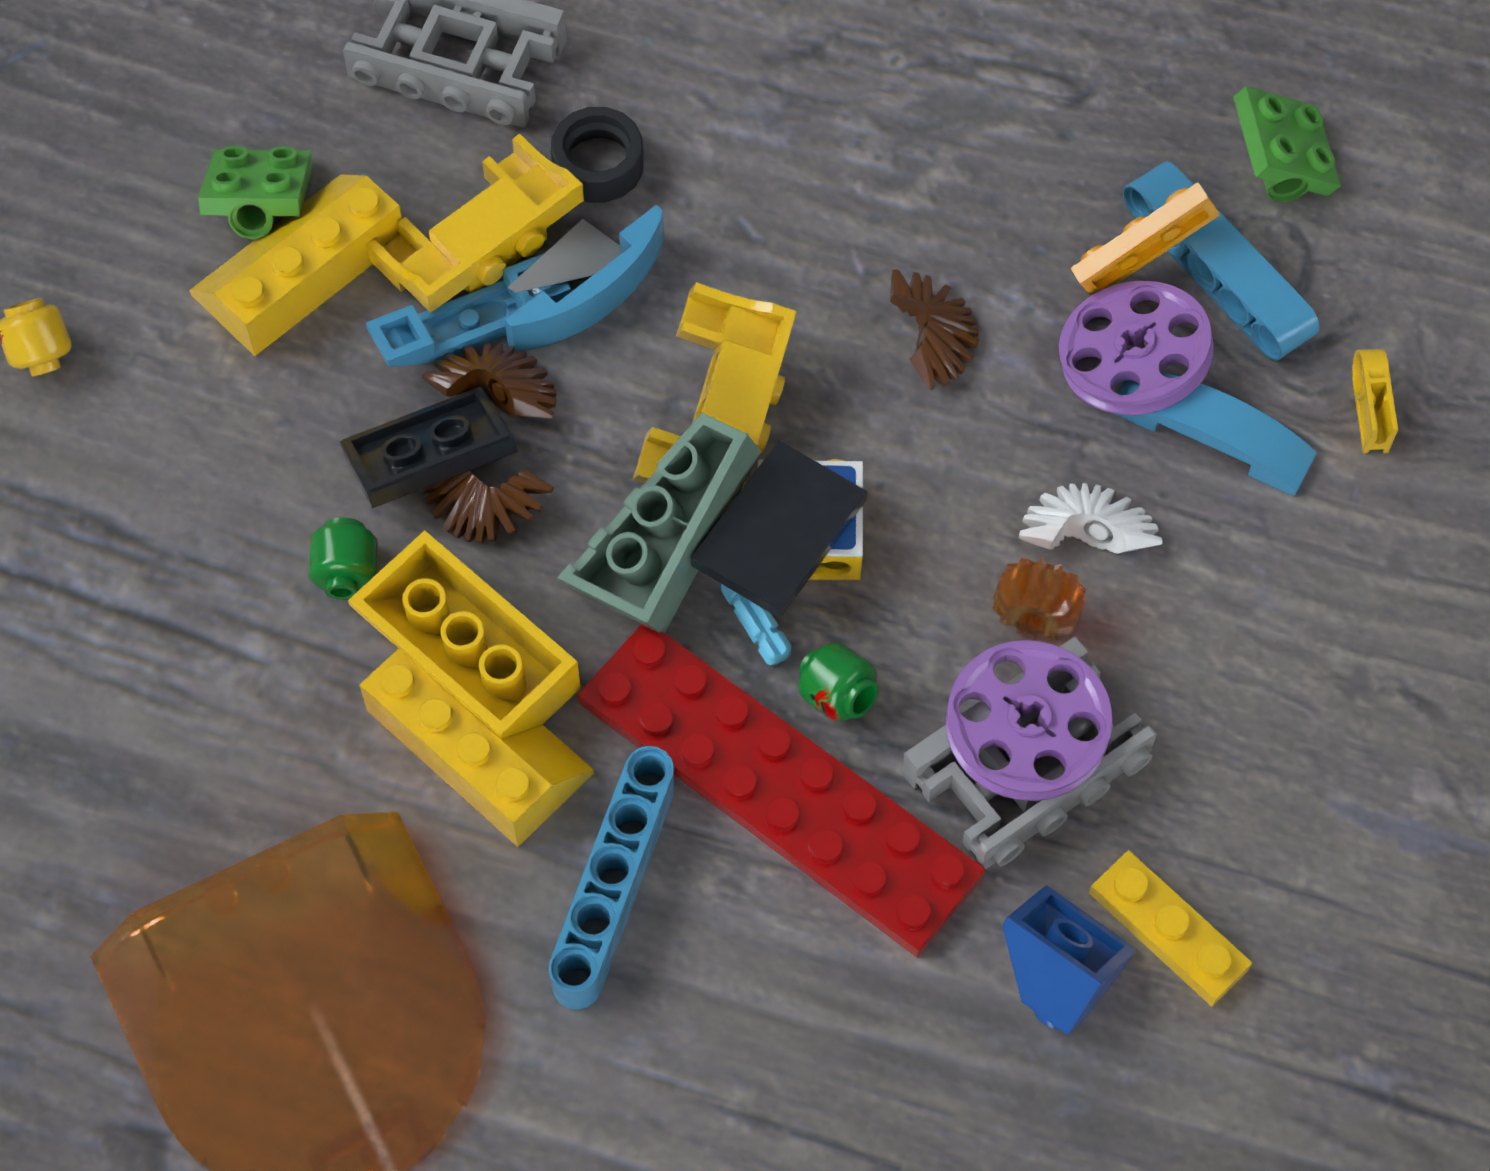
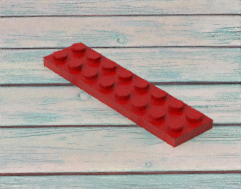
[577,624,985,958]

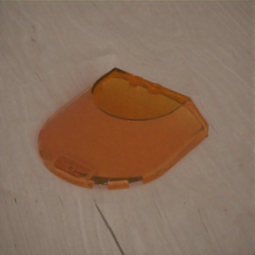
[90,811,486,1171]

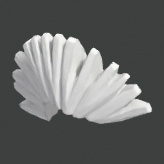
[1019,483,1162,554]

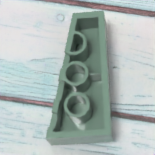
[557,413,761,633]

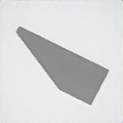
[508,219,621,293]

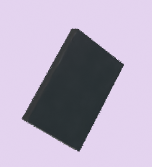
[340,387,518,509]
[691,440,868,619]

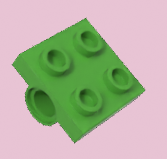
[1233,86,1341,202]
[198,146,313,240]

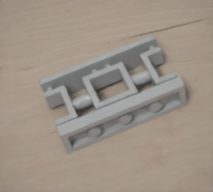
[343,0,567,128]
[902,637,1157,870]

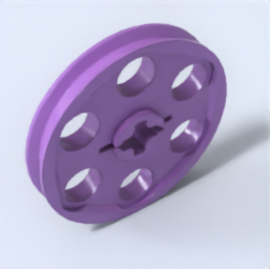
[1059,281,1214,415]
[946,640,1112,801]

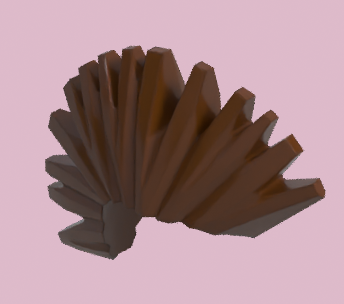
[890,270,979,390]
[422,343,556,419]
[423,470,554,543]

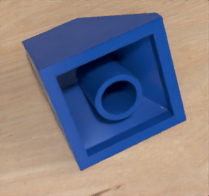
[1002,885,1137,1035]

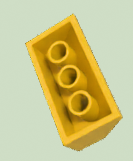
[189,174,402,356]
[348,530,581,739]
[359,649,594,847]

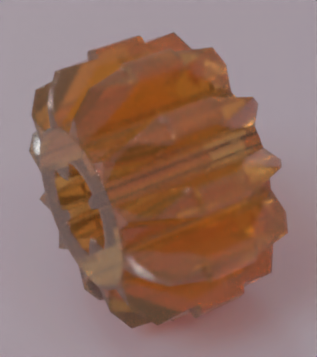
[993,558,1086,640]

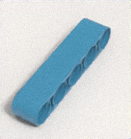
[1123,161,1320,361]
[548,746,675,1010]

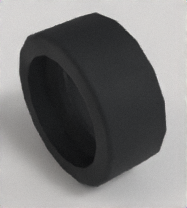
[551,107,644,203]

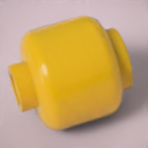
[0,298,72,376]

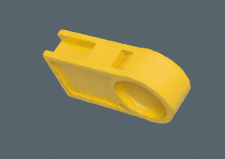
[1352,349,1398,454]

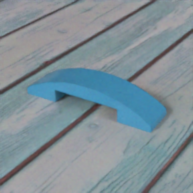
[505,205,664,352]
[366,253,571,367]
[1115,372,1317,497]

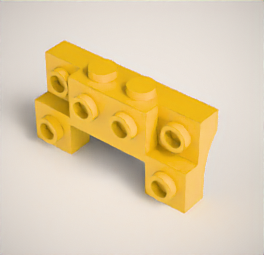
[366,134,584,313]
[633,282,797,490]

